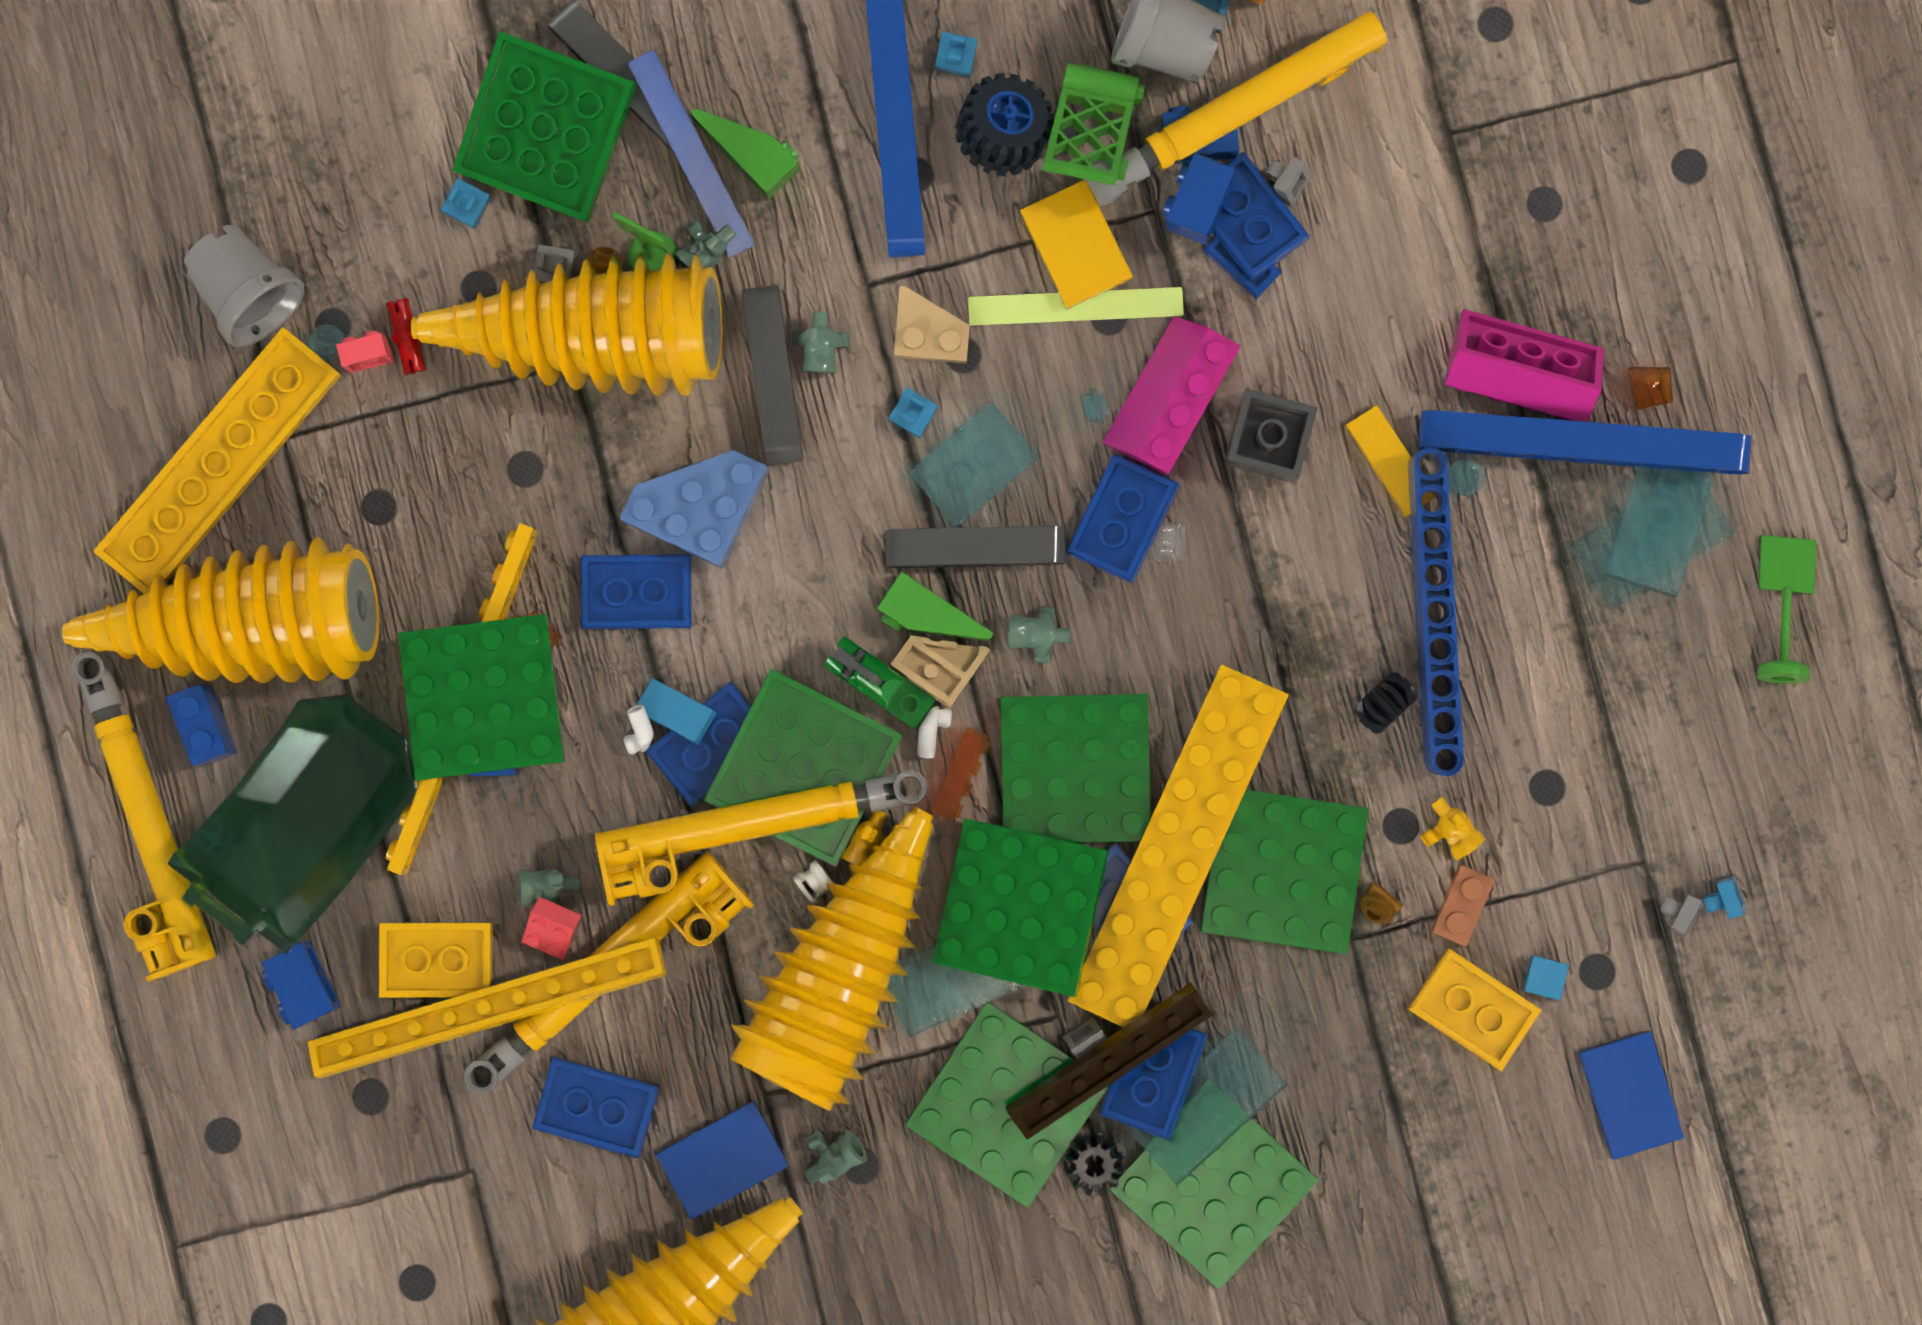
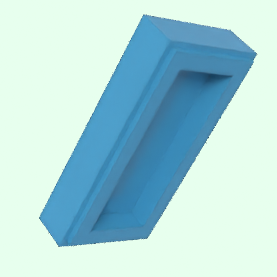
[636,678,717,745]

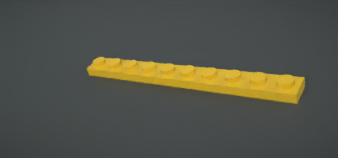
[386,523,539,875]
[307,937,667,1079]

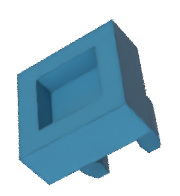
[935,31,978,77]
[441,178,492,229]
[888,387,938,439]
[1703,875,1746,919]

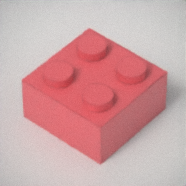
[336,331,395,373]
[521,897,582,961]

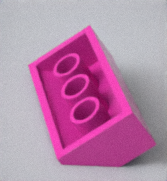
[1445,309,1604,422]
[1103,316,1241,477]

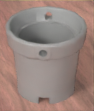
[1111,0,1226,84]
[182,225,304,347]

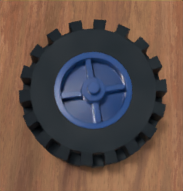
[955,73,1054,176]

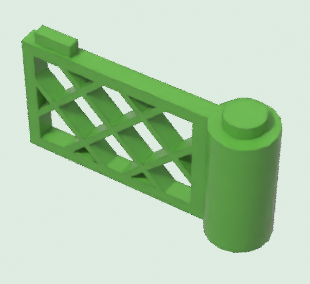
[1042,61,1145,186]

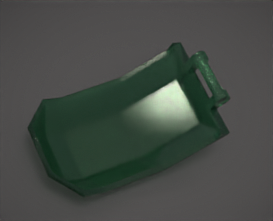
[167,694,418,954]

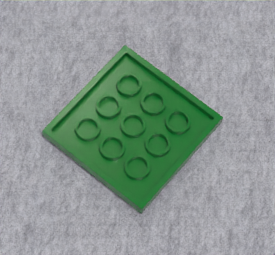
[452,31,637,222]
[398,614,565,781]
[704,669,902,867]
[1000,694,1151,843]
[1200,790,1369,954]
[932,818,1109,997]
[905,1001,1109,1208]
[1109,1078,1319,1290]

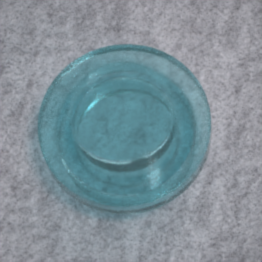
[309,324,345,361]
[1083,388,1110,425]
[1448,459,1484,496]

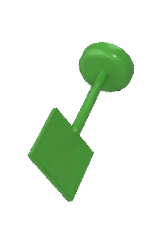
[612,212,678,271]
[1757,535,1816,684]

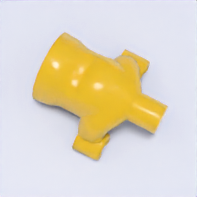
[1420,796,1486,861]
[841,811,888,865]

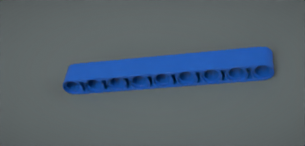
[866,0,925,258]
[1418,410,1752,475]
[1408,447,1464,776]

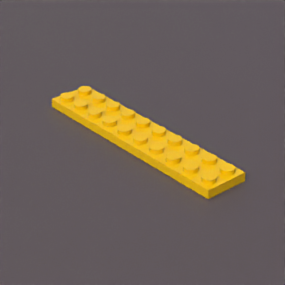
[1068,664,1289,1027]

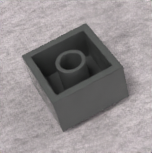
[1223,388,1318,483]

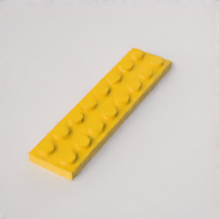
[93,327,342,594]

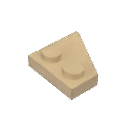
[894,286,970,363]
[889,635,990,709]

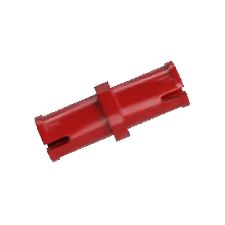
[386,298,427,375]

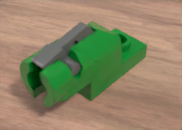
[823,636,936,730]

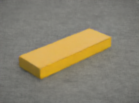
[1345,405,1436,518]

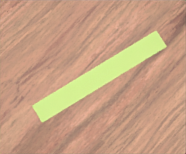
[968,287,1184,326]

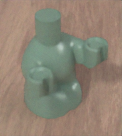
[674,219,736,268]
[793,311,849,373]
[1008,606,1071,664]
[518,869,580,907]
[804,1130,867,1184]

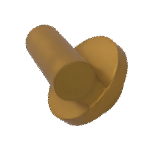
[587,246,624,275]
[1360,881,1403,924]

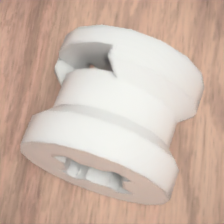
[792,859,835,905]

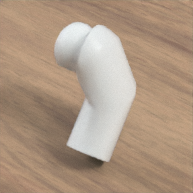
[623,705,654,755]
[917,706,952,758]

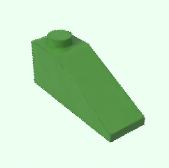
[690,109,800,200]
[877,572,994,641]

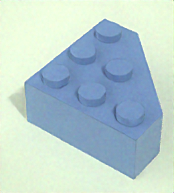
[619,450,770,569]

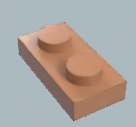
[1430,864,1495,947]

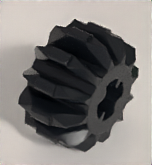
[1354,672,1418,734]
[1063,1132,1125,1196]

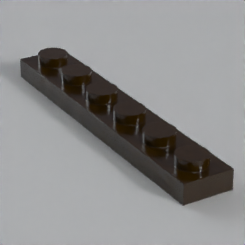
[1005,983,1213,1140]

